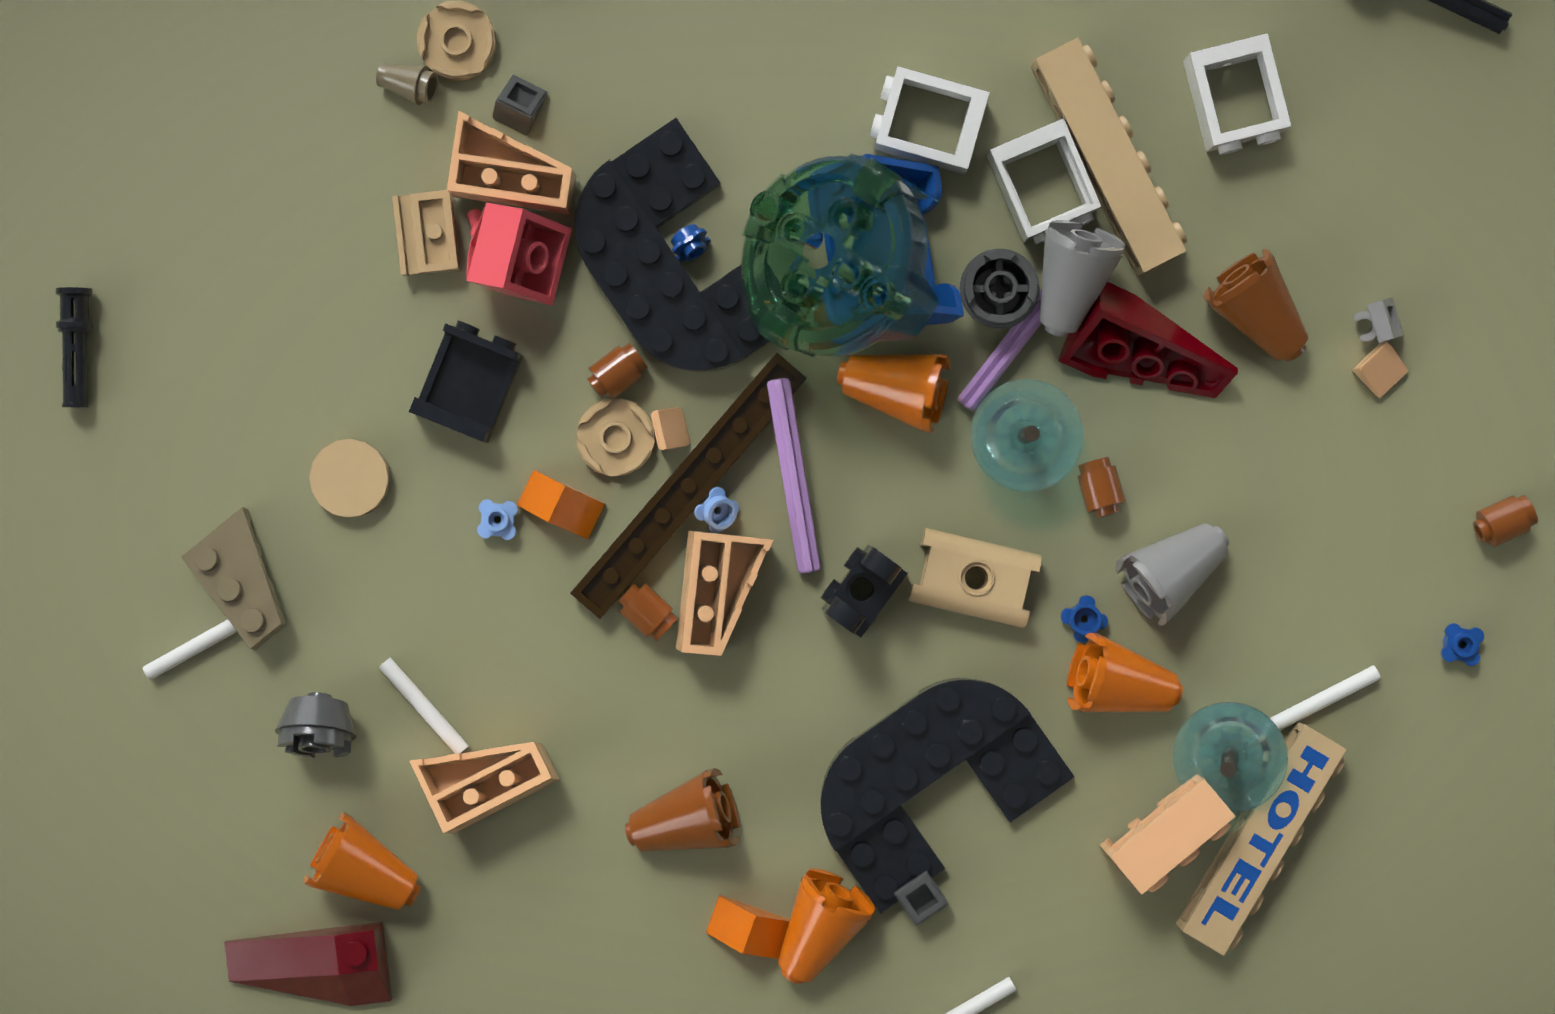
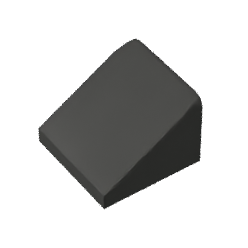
[493,75,548,135]
[894,870,949,926]

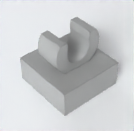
[1354,297,1404,343]

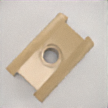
[908,528,1042,628]

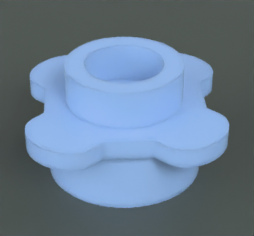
[694,487,739,533]
[477,499,518,540]

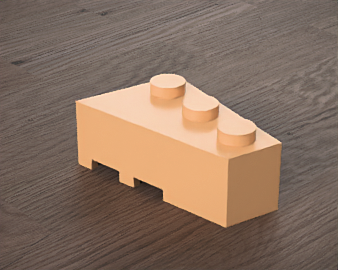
[447,111,576,215]
[676,530,773,656]
[410,742,560,834]
[1100,774,1236,895]

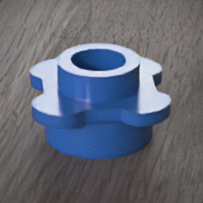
[671,224,711,262]
[1060,595,1108,643]
[1441,623,1484,666]

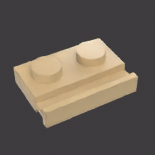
[392,190,460,277]

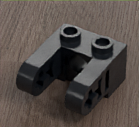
[820,545,908,638]

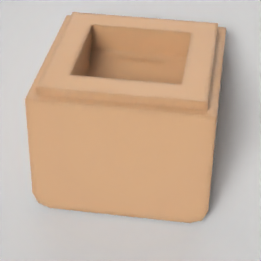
[1352,341,1408,398]
[651,407,690,451]

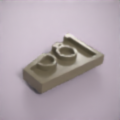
[181,507,286,650]

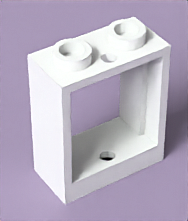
[1183,33,1291,155]
[869,66,990,175]
[986,118,1101,245]

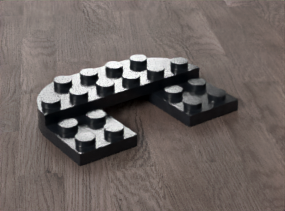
[575,118,810,372]
[820,677,1075,914]

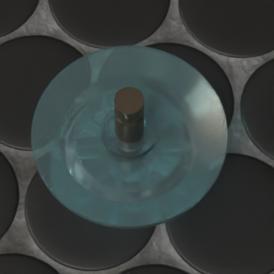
[970,379,1083,491]
[1173,702,1288,812]

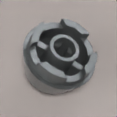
[960,249,1040,328]
[275,692,356,758]

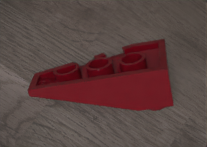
[1059,281,1238,398]
[224,921,392,1006]

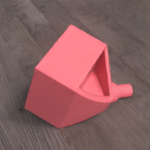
[466,202,572,306]

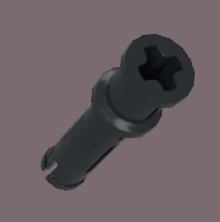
[56,287,93,407]

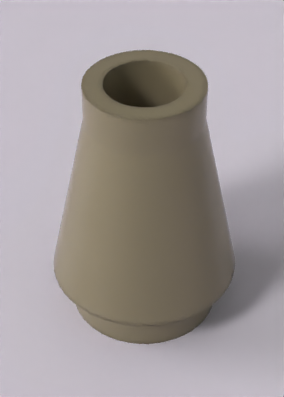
[376,63,439,105]

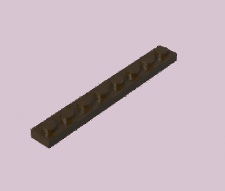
[570,352,807,619]

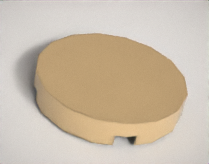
[417,0,497,81]
[576,398,655,477]
[309,439,390,518]

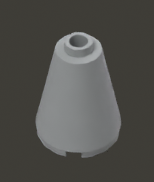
[1039,220,1125,337]
[1115,523,1229,626]

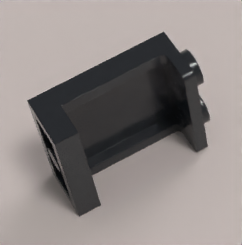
[409,320,523,443]

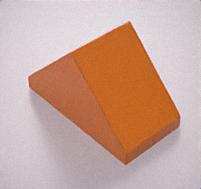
[517,470,605,539]
[706,894,790,959]

